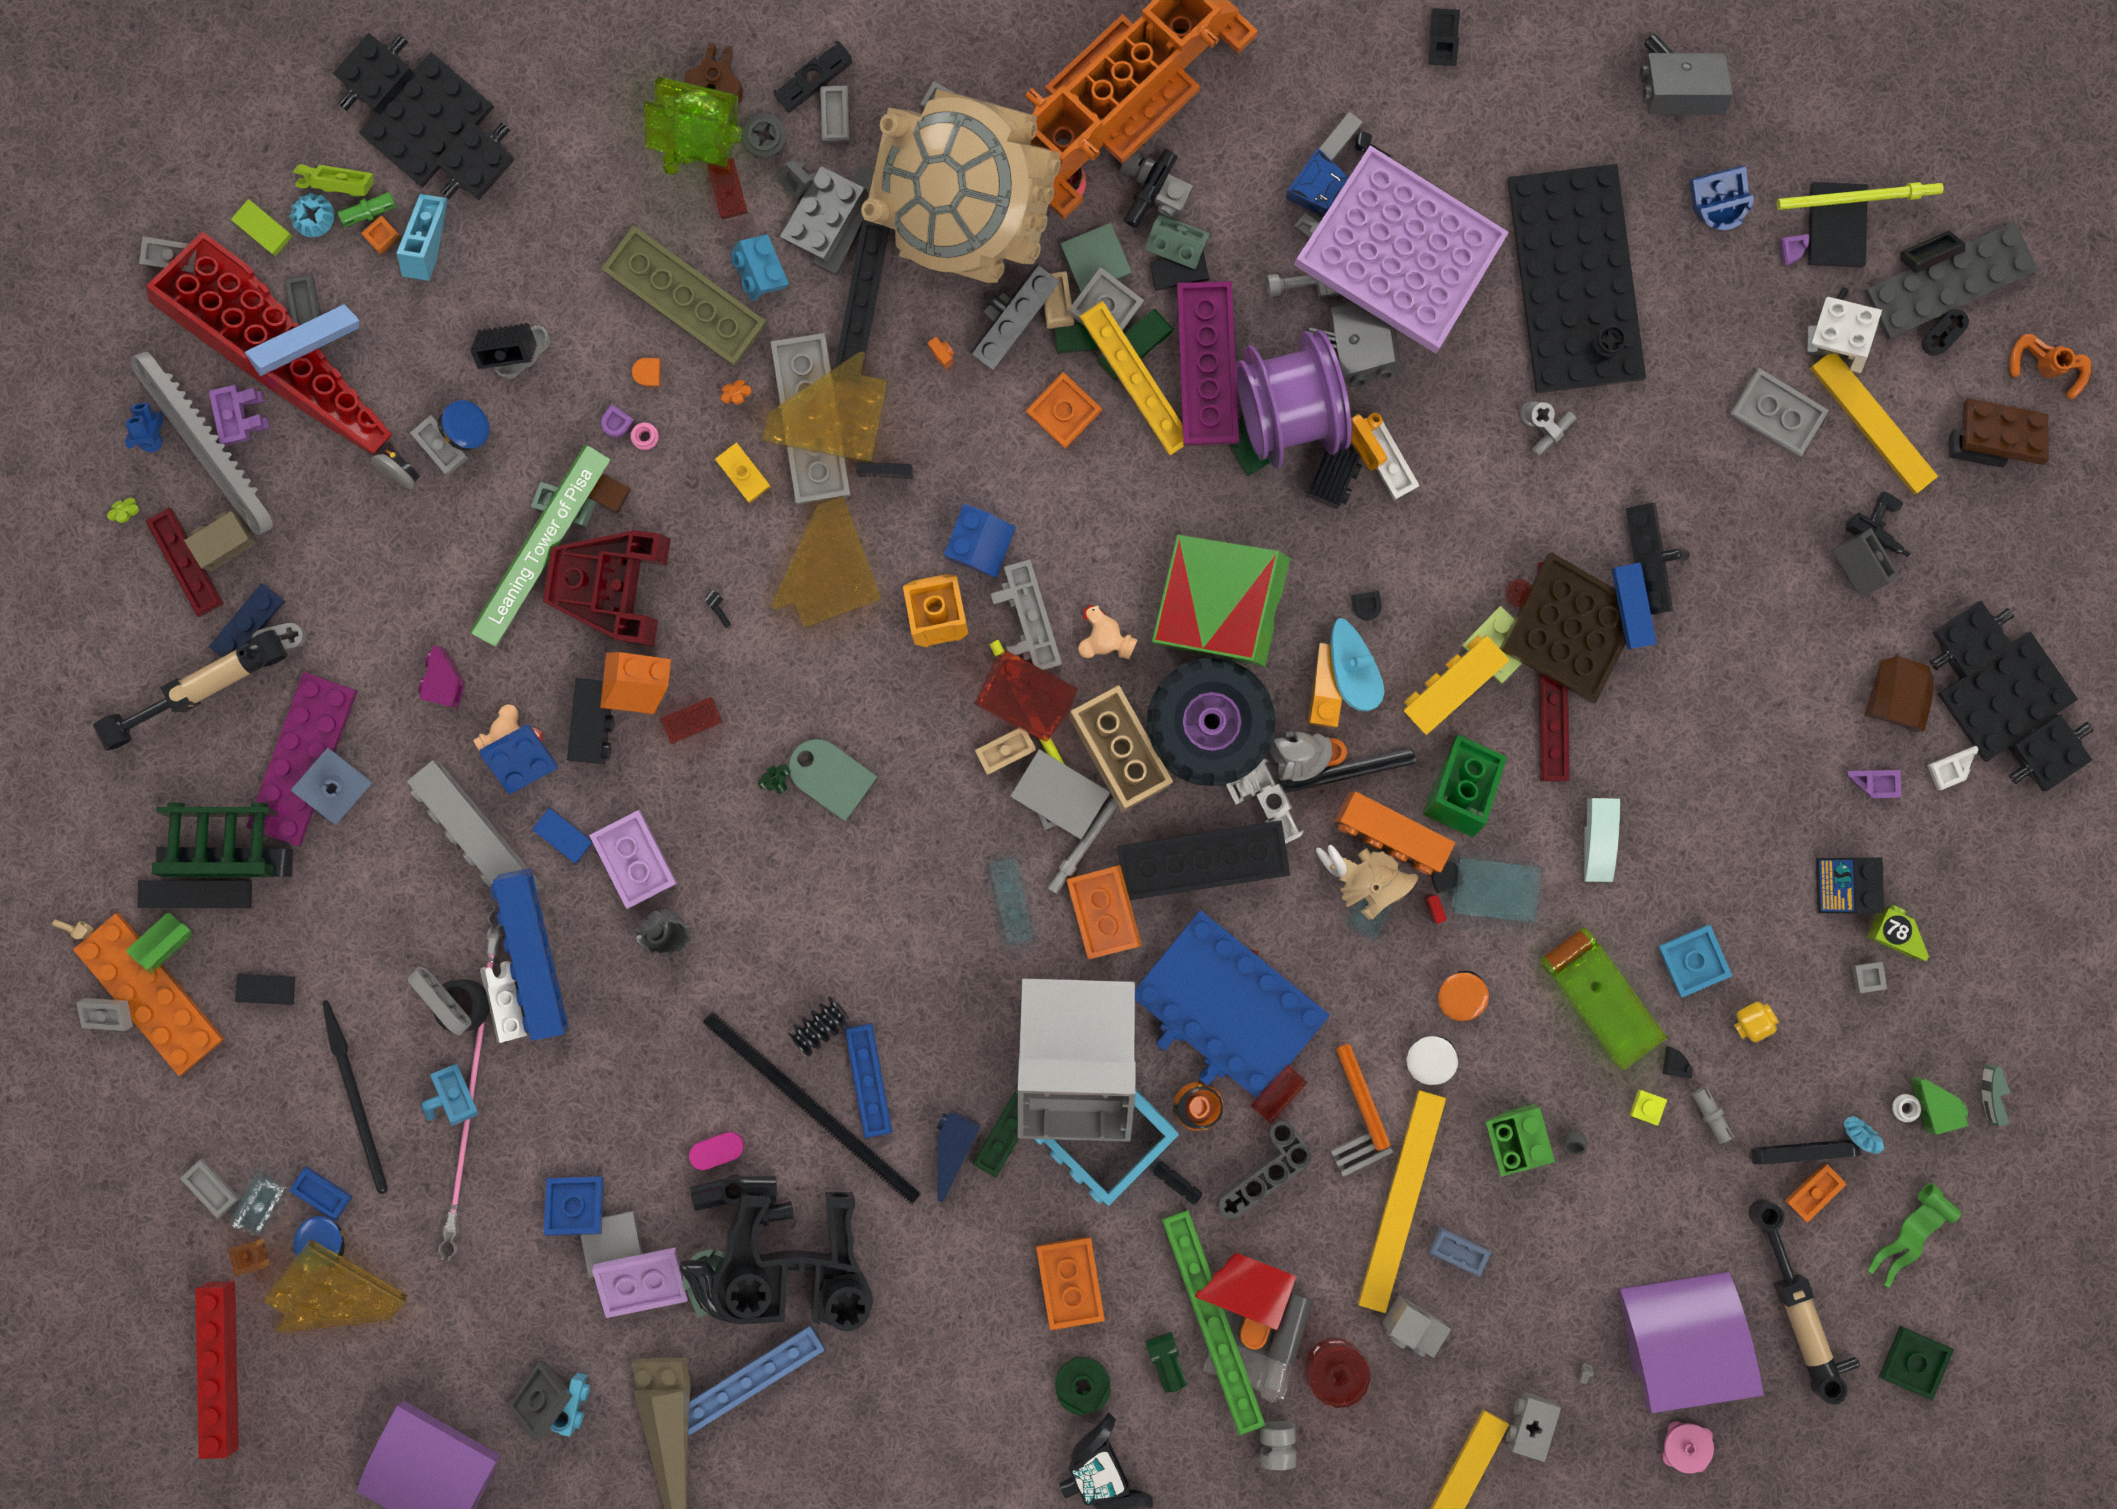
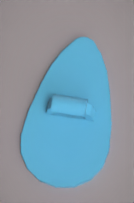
[1330,618,1385,712]

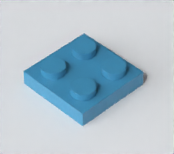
[1657,924,1732,998]

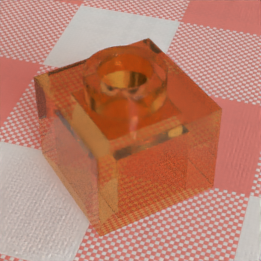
[228,1238,270,1276]

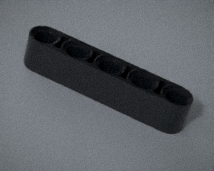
[156,847,293,877]

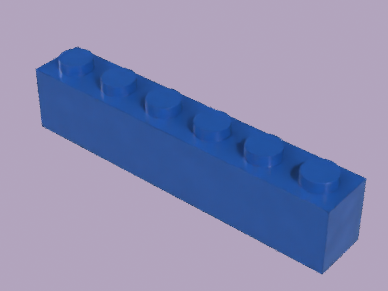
[491,868,568,1041]

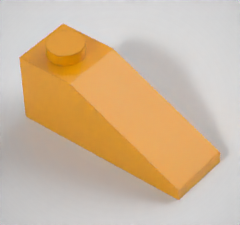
[1307,643,1342,729]

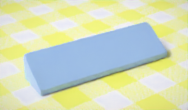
[245,304,360,376]

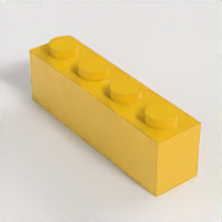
[1403,635,1510,735]

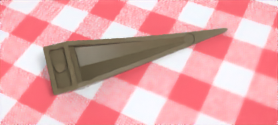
[632,1357,691,1509]

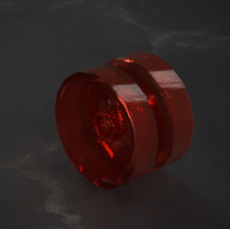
[1305,1337,1371,1408]

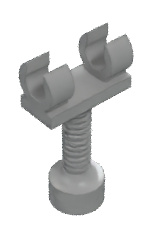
[1266,274,1340,299]

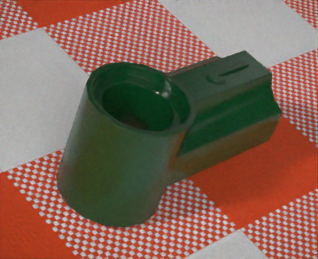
[1145,1332,1187,1393]

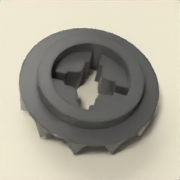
[743,114,787,159]

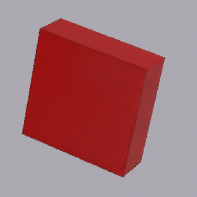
[1423,894,1447,924]

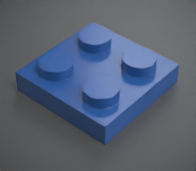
[479,723,558,795]
[544,1177,604,1236]

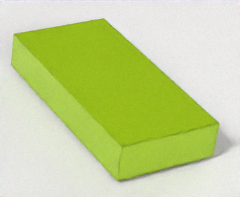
[231,199,293,257]

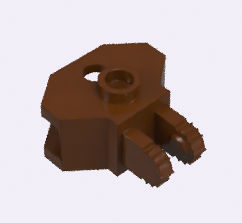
[684,43,744,110]

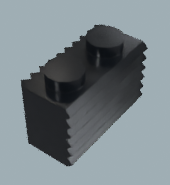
[470,323,537,369]
[1307,448,1362,509]

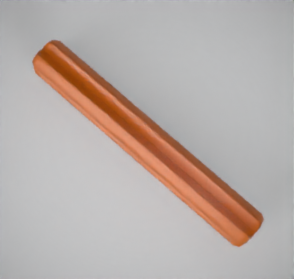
[1336,1044,1390,1151]

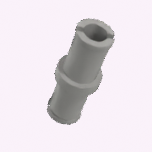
[1691,1086,1735,1144]

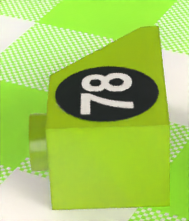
[1866,905,1929,961]

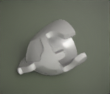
[1269,732,1332,781]

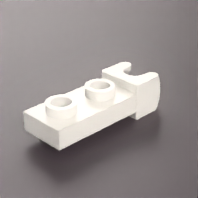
[480,961,527,1043]

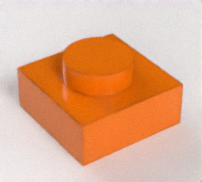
[928,337,954,370]

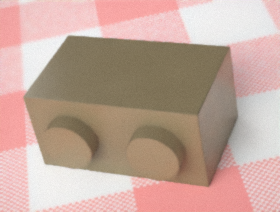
[184,511,258,571]

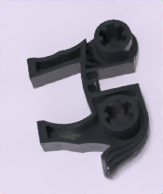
[679,1190,873,1331]

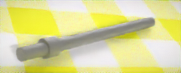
[1048,795,1118,894]

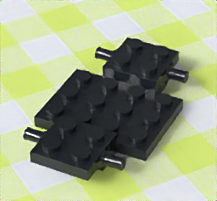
[333,33,515,200]
[1929,601,2094,791]

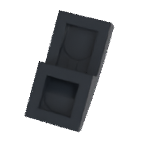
[1429,8,1460,66]

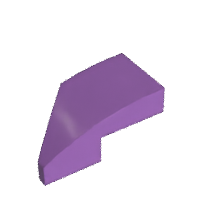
[1847,770,1901,798]

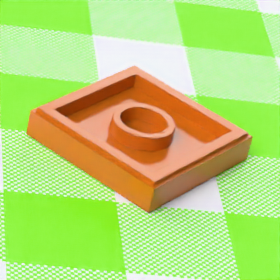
[1025,372,1103,450]

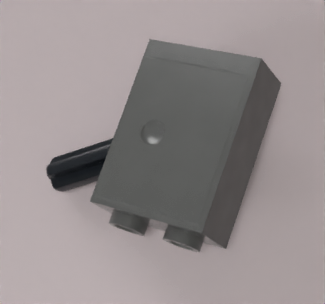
[1639,34,1733,117]

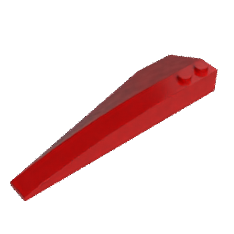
[146,231,392,455]

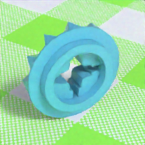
[289,192,335,237]
[1844,1116,1884,1154]

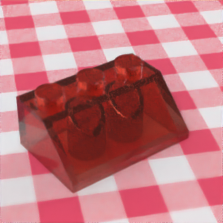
[974,650,1078,742]

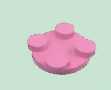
[1662,1421,1714,1473]

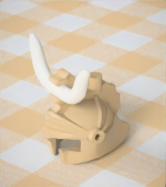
[1316,845,1418,920]

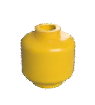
[1734,1001,1779,1043]

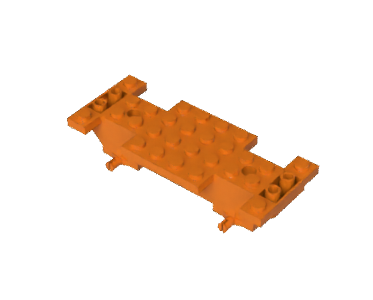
[1025,0,1258,220]

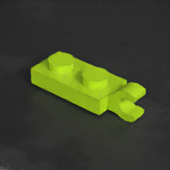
[294,164,374,197]

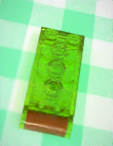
[1539,927,1667,1071]

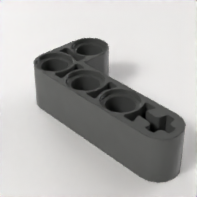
[1217,1118,1312,1219]

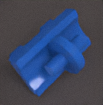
[125,402,164,452]

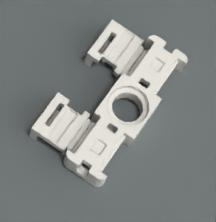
[1226,758,1304,844]

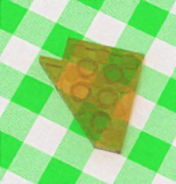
[771,496,882,628]
[263,1239,407,1333]

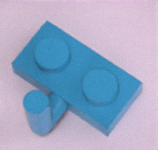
[421,1063,478,1126]

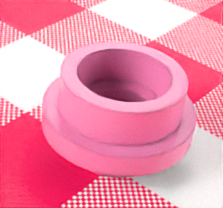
[631,422,659,450]

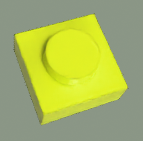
[1630,1089,1667,1126]

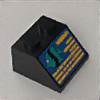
[1816,857,1884,914]

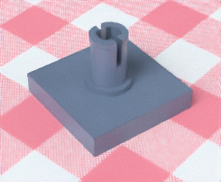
[291,747,373,825]

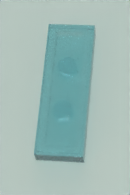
[989,858,1035,944]

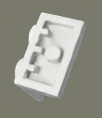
[1811,297,1882,373]

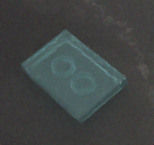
[1452,858,1541,922]

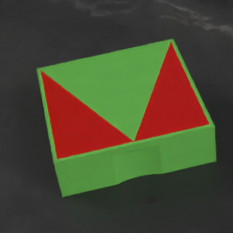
[1152,535,1290,667]

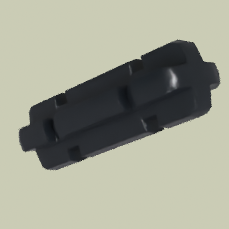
[1153,1161,1202,1205]

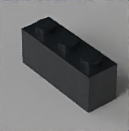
[567,678,614,765]

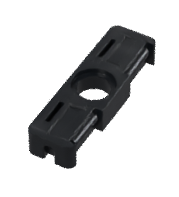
[773,41,852,113]

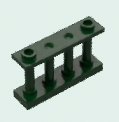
[151,802,278,877]

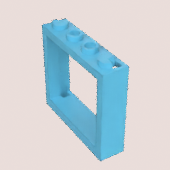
[1035,1089,1179,1206]

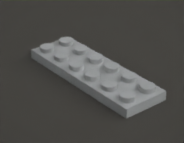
[771,333,851,505]

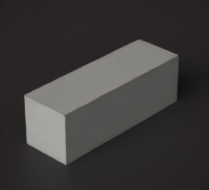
[1319,112,1363,161]

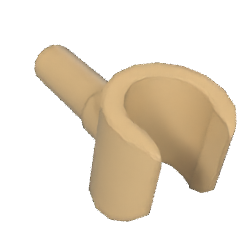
[52,919,94,940]

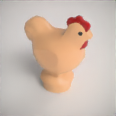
[1078,605,1137,660]
[473,704,543,752]

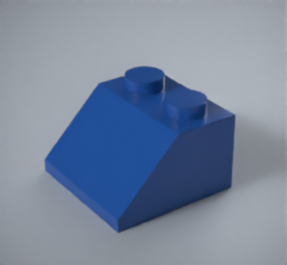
[944,503,1016,578]

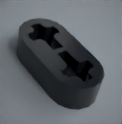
[1921,309,1969,356]

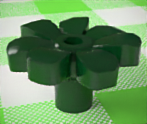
[757,765,791,794]

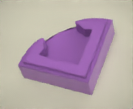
[1779,234,1809,266]

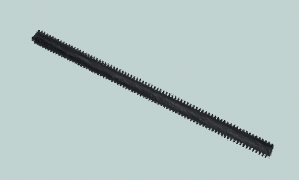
[702,1012,921,1204]

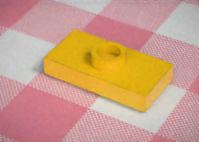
[715,442,771,503]

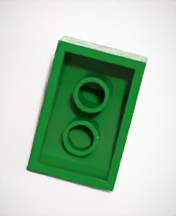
[1423,734,1507,838]

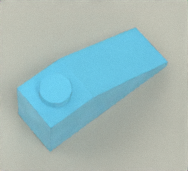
[396,194,447,281]

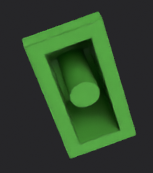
[1911,1077,1968,1135]

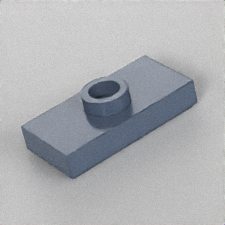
[1428,1227,1492,1277]

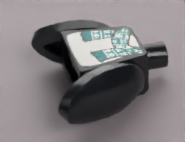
[1059,1412,1153,1509]

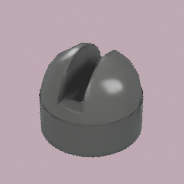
[1564,1130,1587,1155]

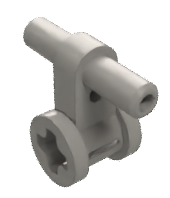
[1520,401,1576,456]

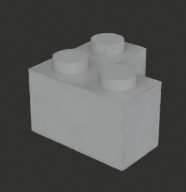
[1382,1294,1451,1358]

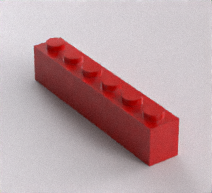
[195,1281,239,1459]

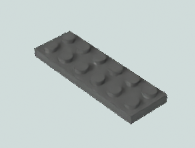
[1864,221,2038,340]

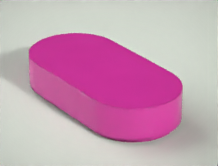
[689,1132,744,1170]

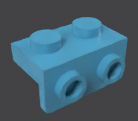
[731,234,789,301]

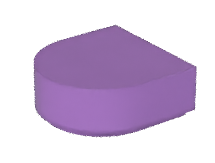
[601,404,635,438]

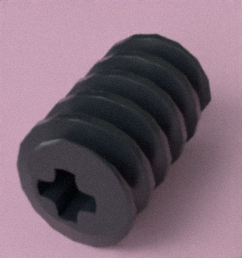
[788,996,849,1056]

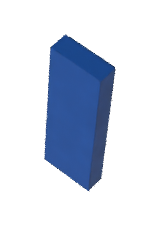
[1611,563,1657,650]

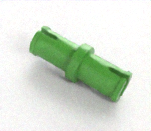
[338,191,397,228]

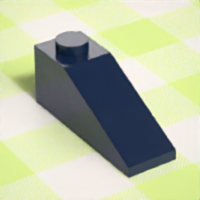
[936,1109,981,1203]

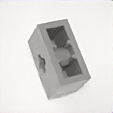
[1506,1391,1561,1462]

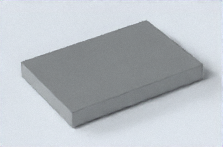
[1728,368,1829,458]
[1010,749,1110,840]

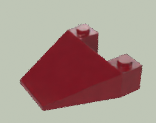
[543,530,671,647]

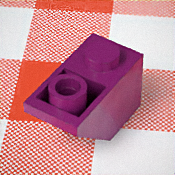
[418,645,465,708]

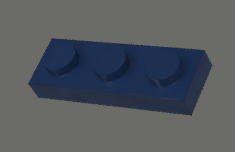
[209,583,285,657]

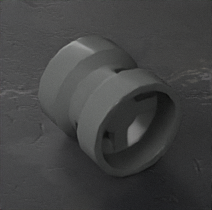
[1120,151,1156,185]

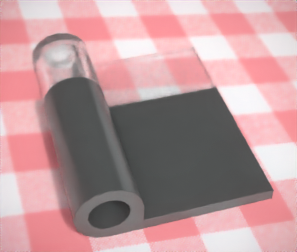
[1203,1292,1313,1403]

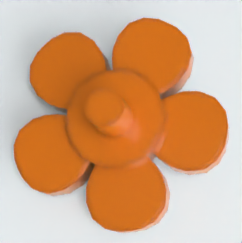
[721,380,752,405]

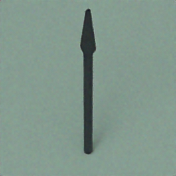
[323,1000,388,1194]

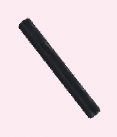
[1281,748,1416,793]

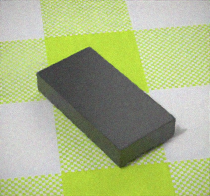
[284,274,321,326]

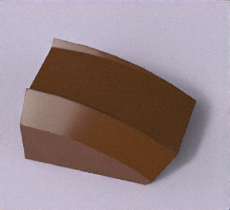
[1864,656,1934,733]

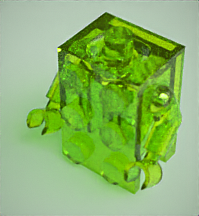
[644,76,743,175]

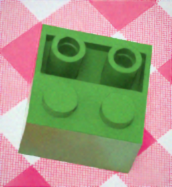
[1485,1104,1555,1177]

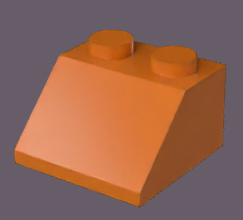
[600,652,671,714]

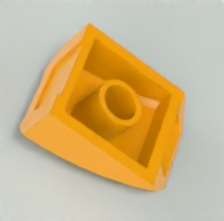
[903,574,969,647]

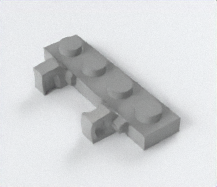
[990,559,1062,673]

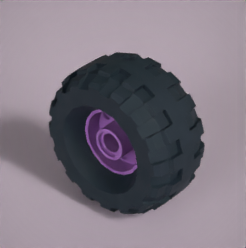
[1147,658,1276,786]

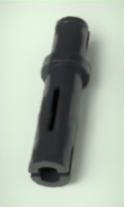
[1123,149,1178,228]

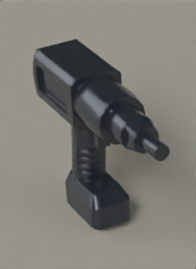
[1845,491,1910,557]

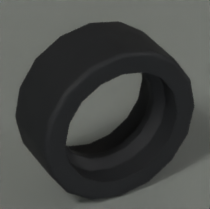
[432,979,489,1032]

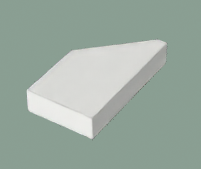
[1927,746,1978,791]

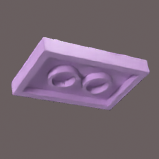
[589,810,678,909]
[592,1247,689,1318]

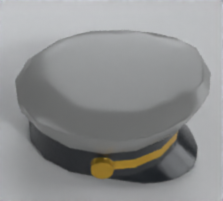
[371,441,420,490]

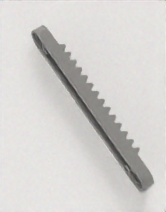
[130,352,273,535]

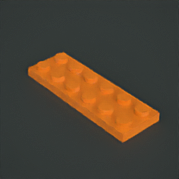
[73,913,225,1076]

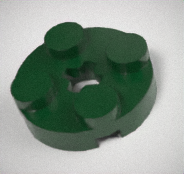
[1055,1356,1111,1415]

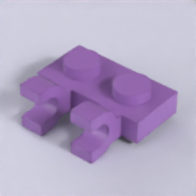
[209,385,270,446]

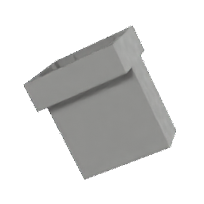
[1018,979,1136,1142]

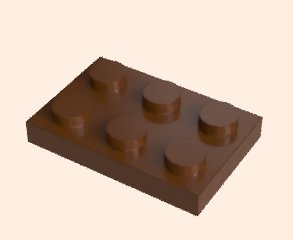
[1962,398,2049,465]

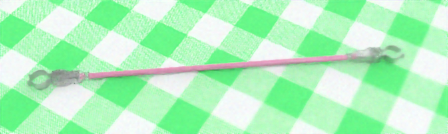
[439,906,503,1261]

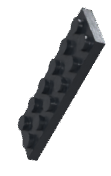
[1117,820,1291,900]

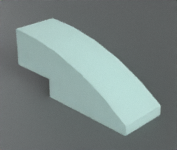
[1584,798,1620,882]

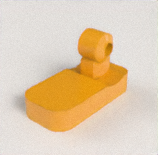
[1351,413,1387,471]

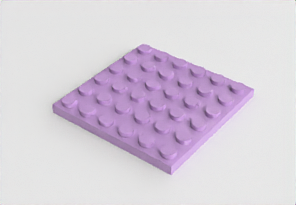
[1293,146,1509,354]

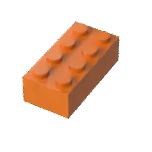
[1333,791,1456,875]

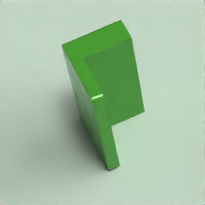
[126,913,193,975]

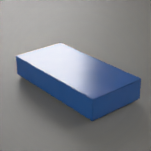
[532,808,593,864]
[289,1166,353,1221]

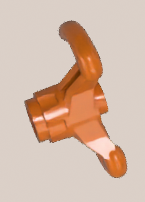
[2009,334,2091,399]

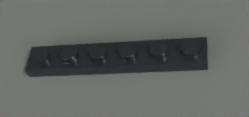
[833,218,890,386]

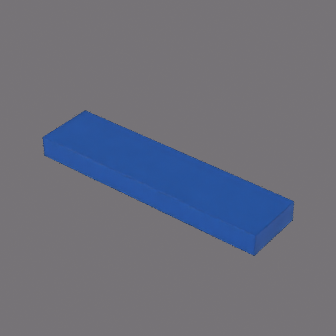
[845,1023,892,1138]

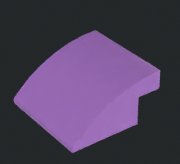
[1619,1272,1764,1413]
[356,1400,501,1509]

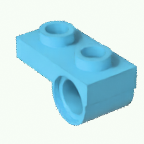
[550,1373,590,1437]

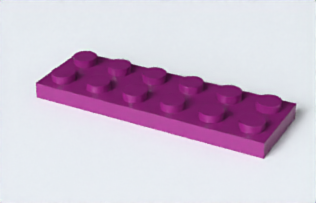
[1177,281,1239,446]
[246,672,358,846]

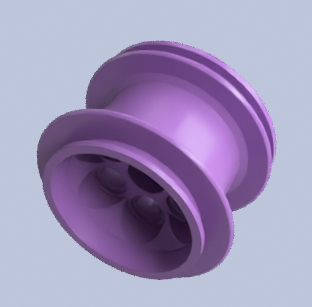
[1235,330,1352,469]

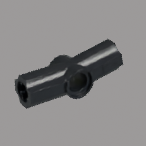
[690,1175,777,1211]

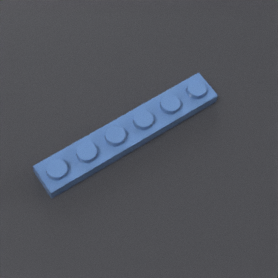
[688,1324,826,1436]

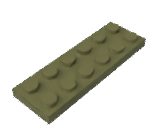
[601,225,767,367]

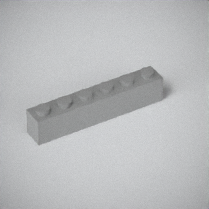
[407,760,545,893]

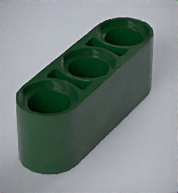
[1096,309,1174,382]

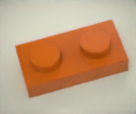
[1785,1163,1847,1223]

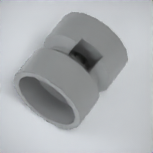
[1259,1421,1297,1470]

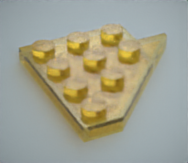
[763,351,888,462]

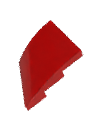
[1194,1253,1296,1330]

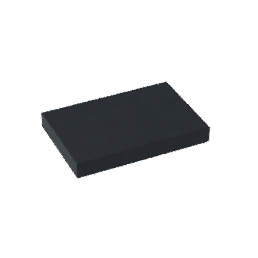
[1808,182,1868,268]

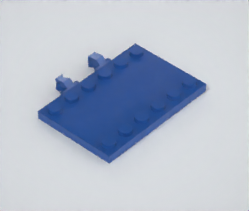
[1135,909,1330,1101]

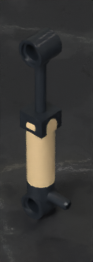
[93,630,288,751]
[1749,1199,1860,1405]

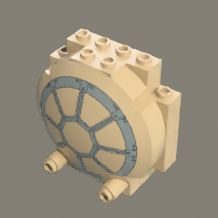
[861,89,1061,283]

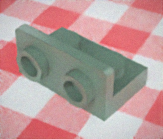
[1145,214,1210,269]

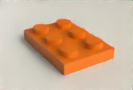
[1066,865,1142,959]
[1036,1236,1105,1330]

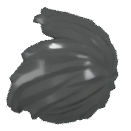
[635,909,691,957]

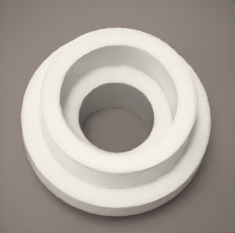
[1892,1094,1921,1122]

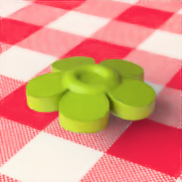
[107,498,139,523]

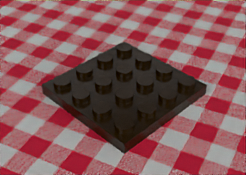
[1499,552,1626,703]

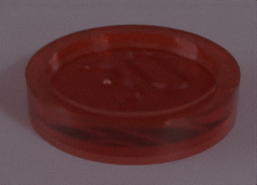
[1505,579,1531,607]

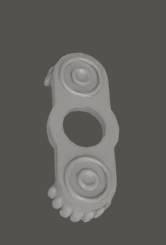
[494,325,550,379]

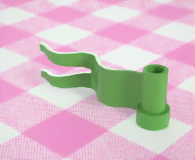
[1867,1183,1961,1288]

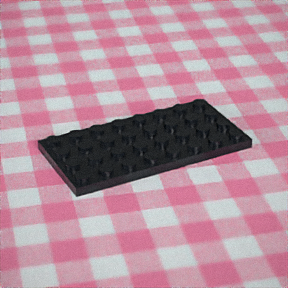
[1507,164,1646,394]

